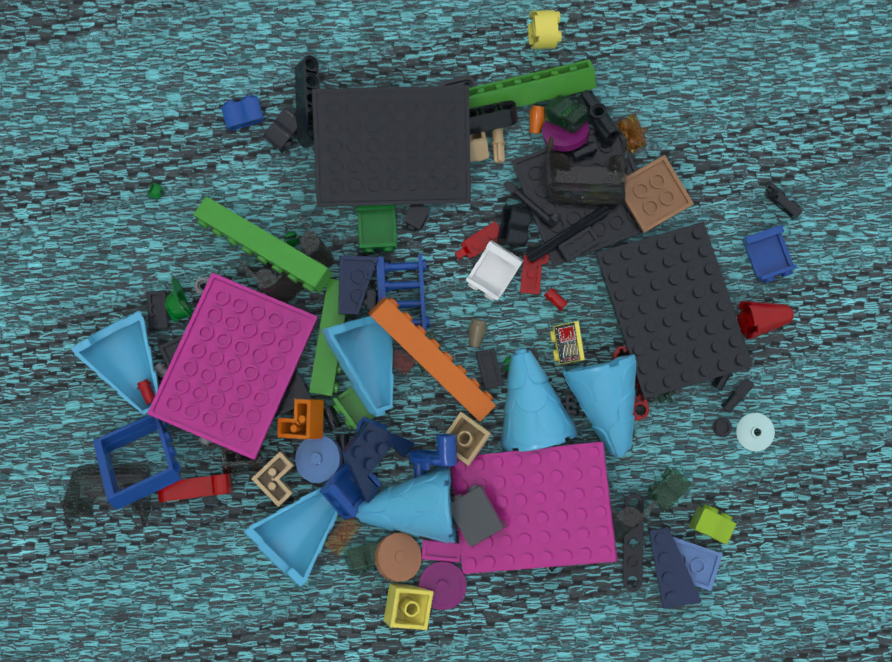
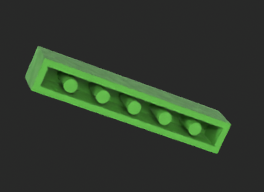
[309,279,350,397]

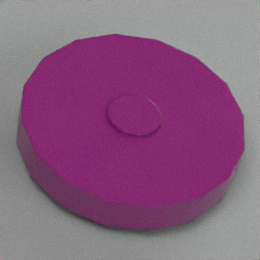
[542,112,590,151]
[418,561,467,610]

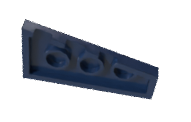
[648,527,702,609]

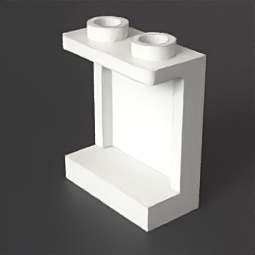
[466,240,524,301]

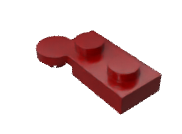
[520,253,550,295]

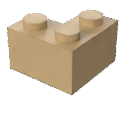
[252,451,295,507]

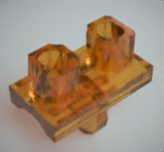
[617,113,649,153]

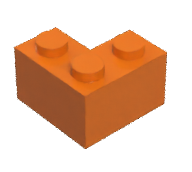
[277,399,324,439]

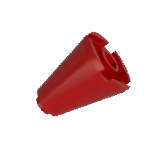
[737,301,794,339]

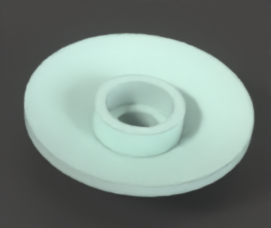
[736,413,775,451]

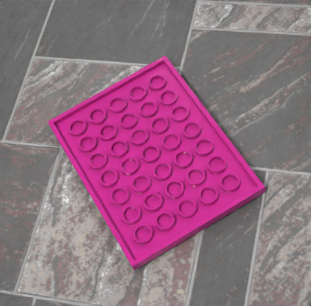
[147,273,318,460]
[451,442,618,574]

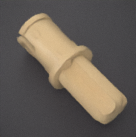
[491,128,506,163]

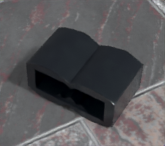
[262,107,297,153]
[498,205,532,247]

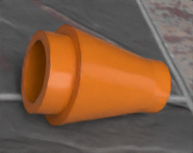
[529,106,548,134]

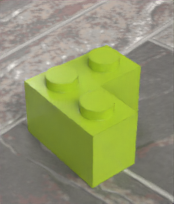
[688,504,737,544]

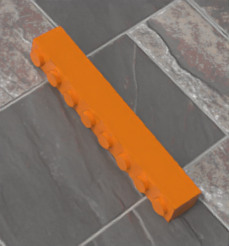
[368,297,496,422]

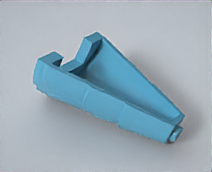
[71,310,159,415]
[322,316,394,417]
[501,348,578,452]
[562,354,637,457]
[355,466,457,543]
[244,488,338,587]

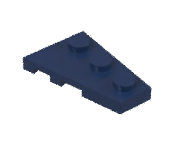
[338,256,378,315]

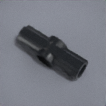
[577,90,620,142]

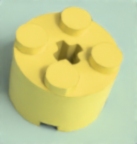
[528,10,562,49]

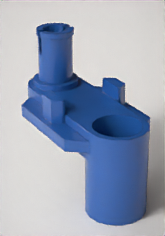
[409,434,457,478]

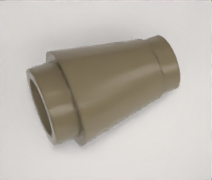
[469,319,488,347]

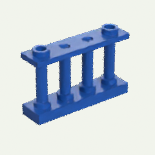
[376,255,430,332]

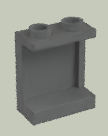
[451,484,508,547]

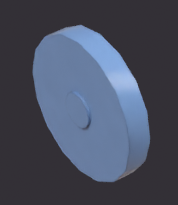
[295,435,343,483]

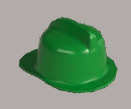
[165,277,194,322]

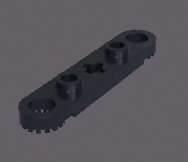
[622,494,644,592]

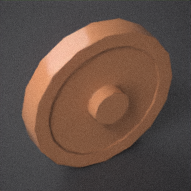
[375,533,422,582]

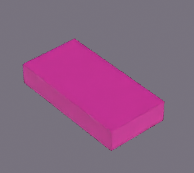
[421,539,460,563]

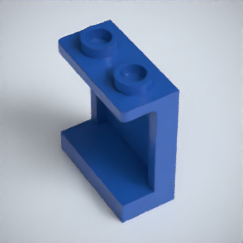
[742,225,797,284]
[319,461,381,519]

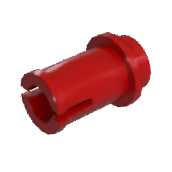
[544,287,569,311]
[137,379,155,405]

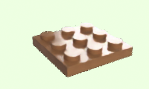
[614,155,694,234]

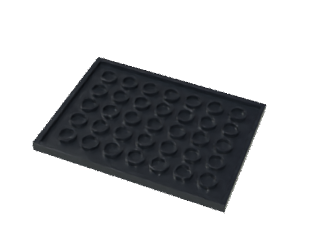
[312,85,471,207]
[595,222,753,400]

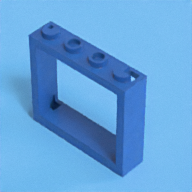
[93,415,181,510]

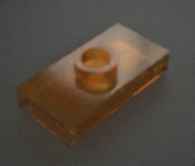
[324,518,362,556]

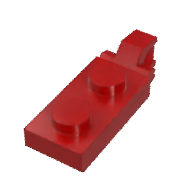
[455,221,500,261]

